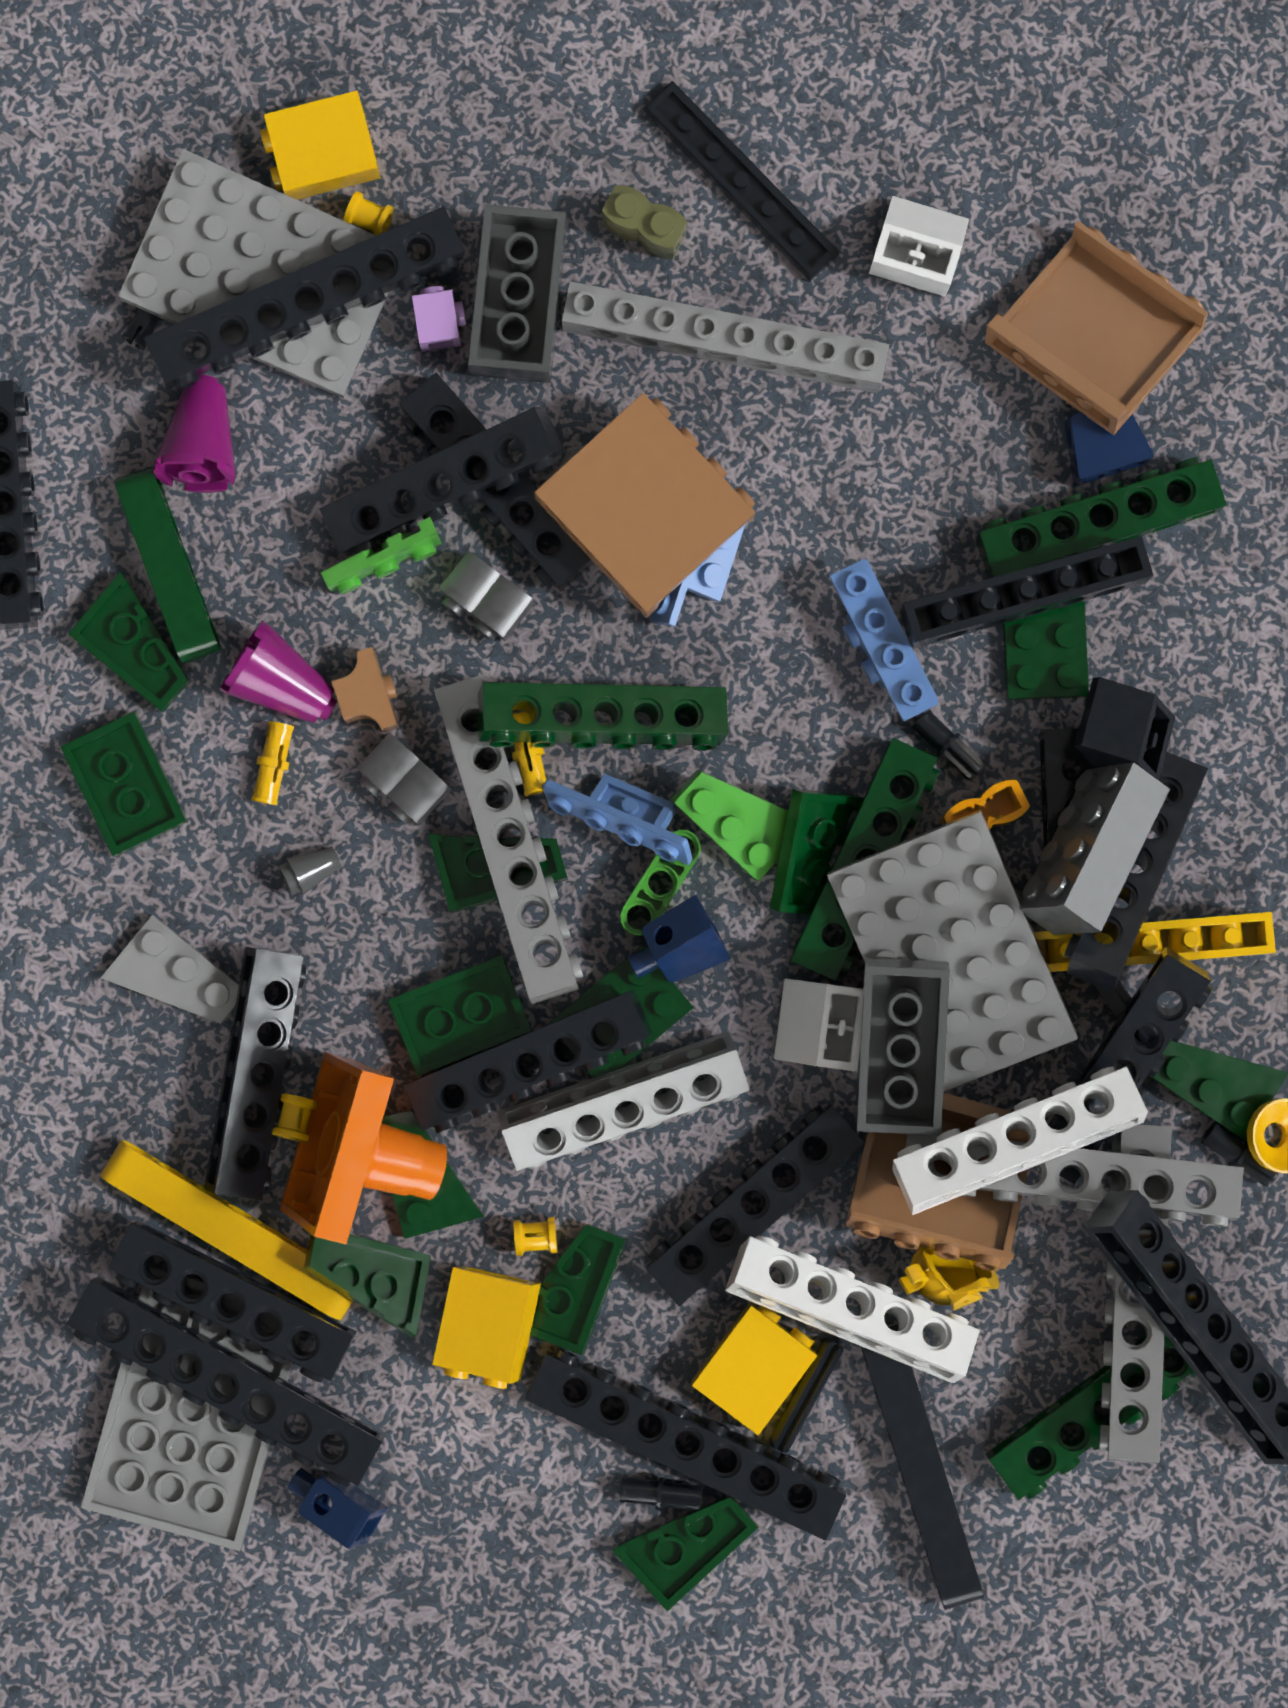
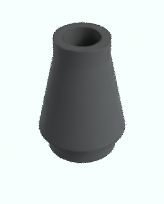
[278,846,342,896]

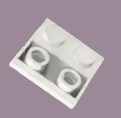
[869,196,969,297]
[774,978,863,1072]

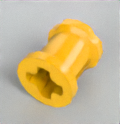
[343,191,394,236]
[272,1094,318,1143]
[513,1216,557,1257]

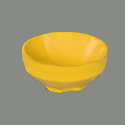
[1247,1098,1288,1173]

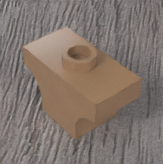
[331,647,400,733]

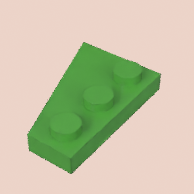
[321,517,442,594]
[670,770,788,882]

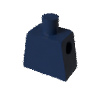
[1065,412,1154,487]
[628,895,731,983]
[287,1468,389,1549]

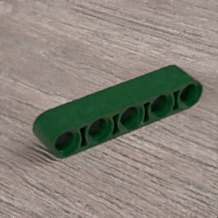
[114,466,222,664]

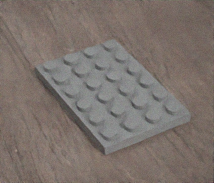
[118,149,393,398]
[827,810,1078,1092]
[81,1266,301,1551]

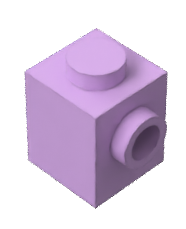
[412,286,466,352]

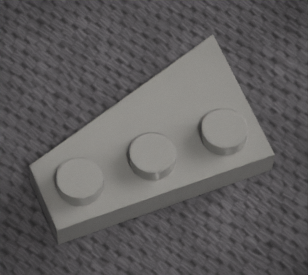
[101,915,239,1024]

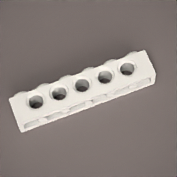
[892,1067,1148,1215]
[725,1236,980,1383]

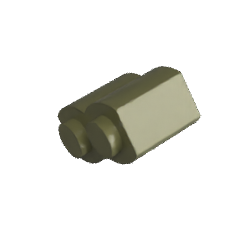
[602,185,687,259]

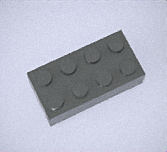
[468,204,567,383]
[1019,762,1170,935]
[857,957,950,1136]

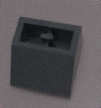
[1075,677,1175,781]

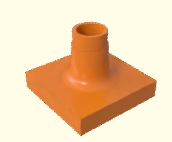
[279,1052,447,1244]

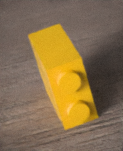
[260,90,381,200]
[432,1266,541,1389]
[691,1302,817,1435]

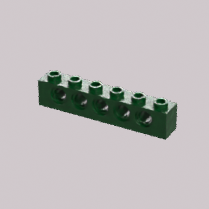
[975,457,1227,579]
[478,682,728,751]
[789,738,940,981]
[985,1334,1197,1500]

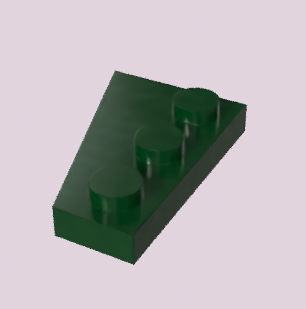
[68,572,190,713]
[770,789,864,914]
[428,834,568,914]
[1148,1040,1288,1141]
[382,1109,484,1239]
[530,1224,627,1355]
[304,1234,431,1338]
[612,1495,759,1612]

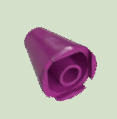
[153,375,236,493]
[219,620,337,724]

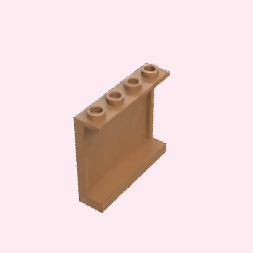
[985,221,1208,436]
[534,393,756,618]
[845,1093,1029,1271]

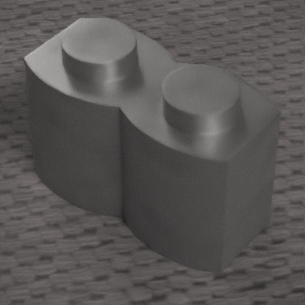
[439,551,534,641]
[357,732,452,825]

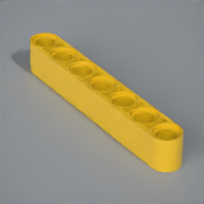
[100,1140,353,1321]

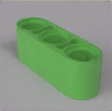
[620,830,701,936]

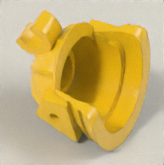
[899,1246,1000,1311]

